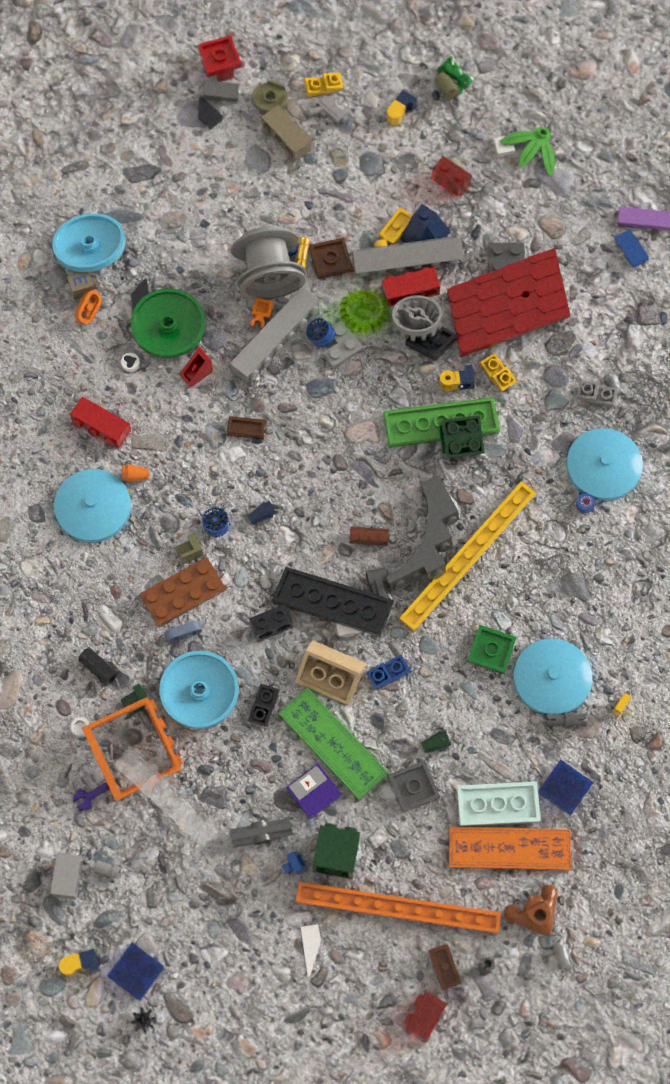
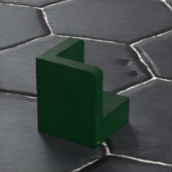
[121,683,147,717]

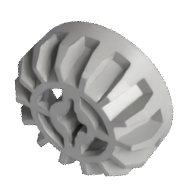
[392,296,442,341]

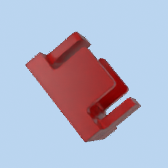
[198,35,242,82]

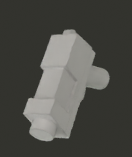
[308,96,348,125]

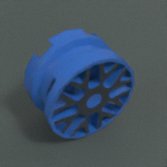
[306,318,335,347]
[202,507,230,537]

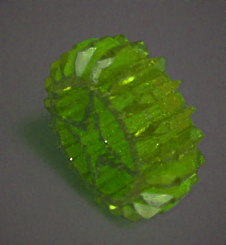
[340,287,389,335]

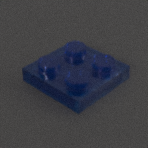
[538,759,594,816]
[107,943,165,1001]

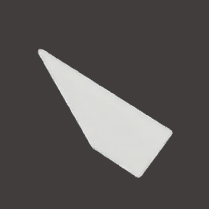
[301,924,321,977]

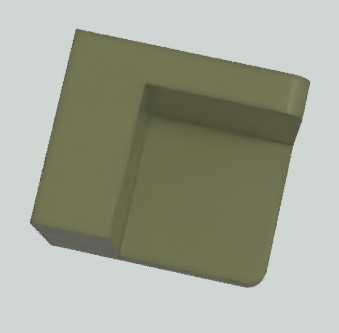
[175,533,203,565]

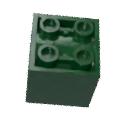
[438,415,485,460]
[313,823,360,879]

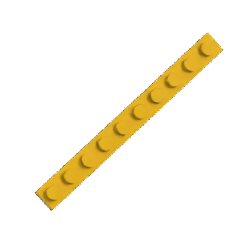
[399,481,536,632]

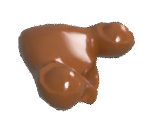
[503,885,558,935]

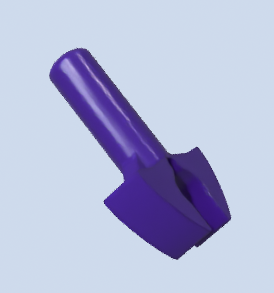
[72,783,109,810]

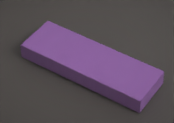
[617,206,670,231]

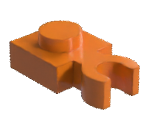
[251,297,274,331]

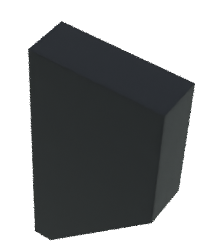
[198,96,223,130]
[131,279,149,310]

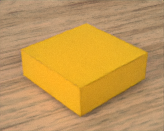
[612,693,631,717]

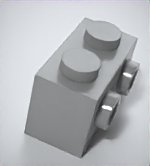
[48,853,83,900]

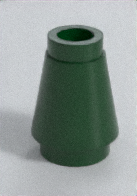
[421,730,451,753]

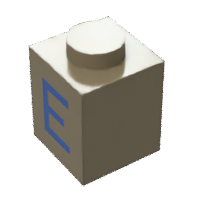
[67,272,97,300]

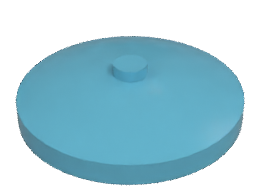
[52,213,126,272]
[566,428,642,501]
[54,469,131,543]
[513,638,592,715]
[159,651,239,729]

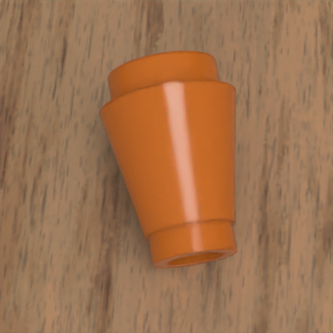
[122,464,149,483]

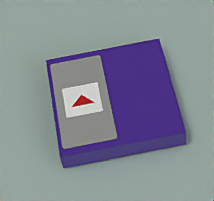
[286,764,342,820]

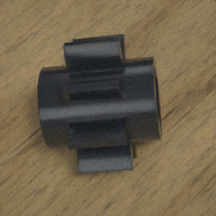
[130,1007,157,1034]

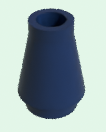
[247,501,277,525]

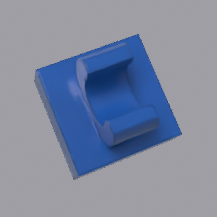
[282,852,308,874]

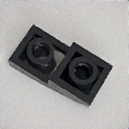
[248,684,280,727]

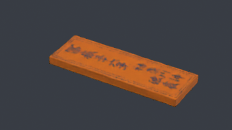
[449,827,571,871]

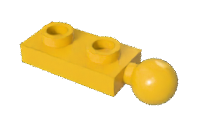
[374,207,413,247]

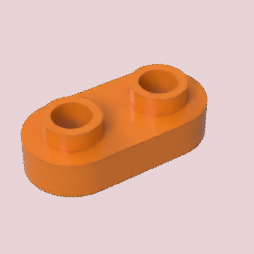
[74,290,102,325]

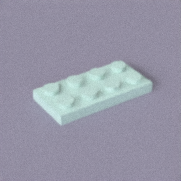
[457,781,541,827]

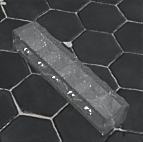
[113,746,219,847]

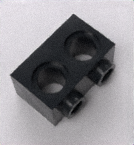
[249,604,293,642]

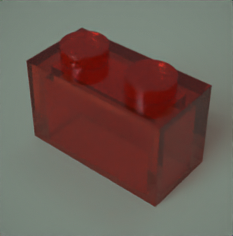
[431,156,472,198]
[404,991,447,1043]

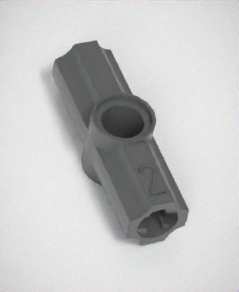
[230,818,293,848]

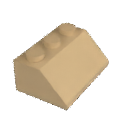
[295,640,366,705]

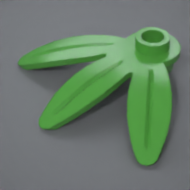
[500,127,555,175]

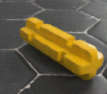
[296,237,309,268]

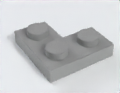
[323,320,363,369]

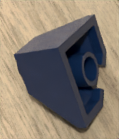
[400,204,451,243]

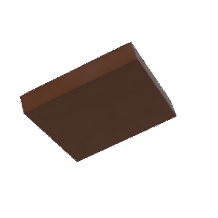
[309,238,353,279]

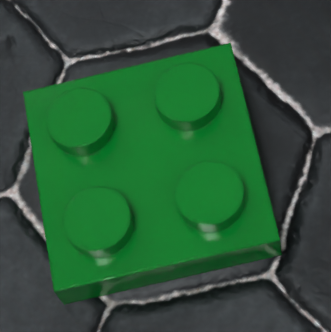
[467,625,516,674]

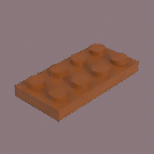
[140,557,226,628]

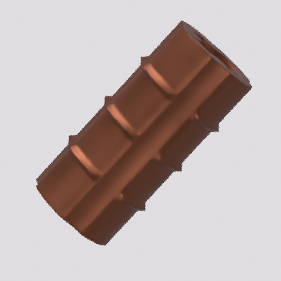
[349,526,389,546]

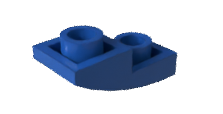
[614,229,649,268]
[366,654,411,690]

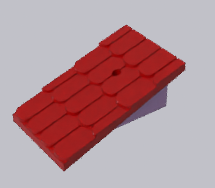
[447,248,570,357]

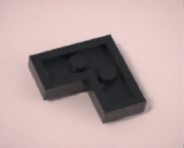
[405,327,457,361]

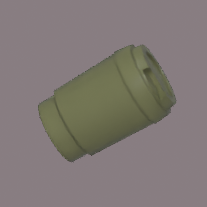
[434,72,459,100]

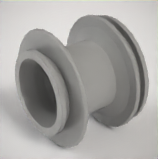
[230,226,306,300]

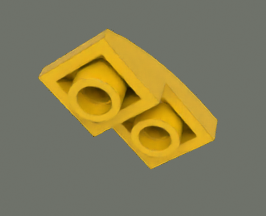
[304,73,344,97]
[479,353,517,392]

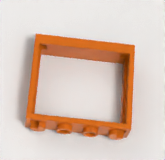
[82,697,183,801]

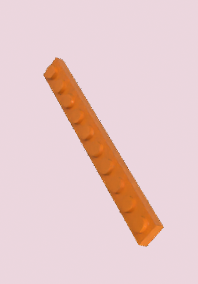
[296,882,501,934]

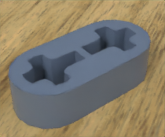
[164,621,202,643]

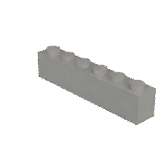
[351,236,464,276]
[230,287,320,384]

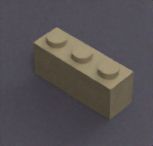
[262,105,312,162]

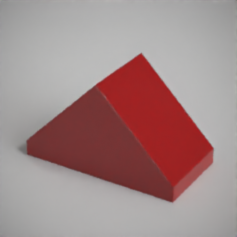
[179,348,213,387]

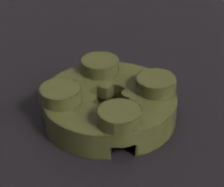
[253,80,288,114]

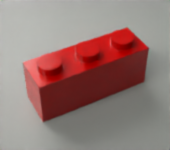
[381,267,441,307]
[70,396,131,448]

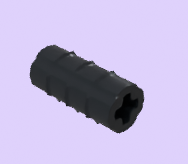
[78,647,118,686]

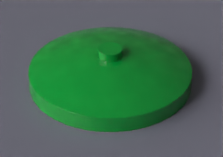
[131,288,205,358]

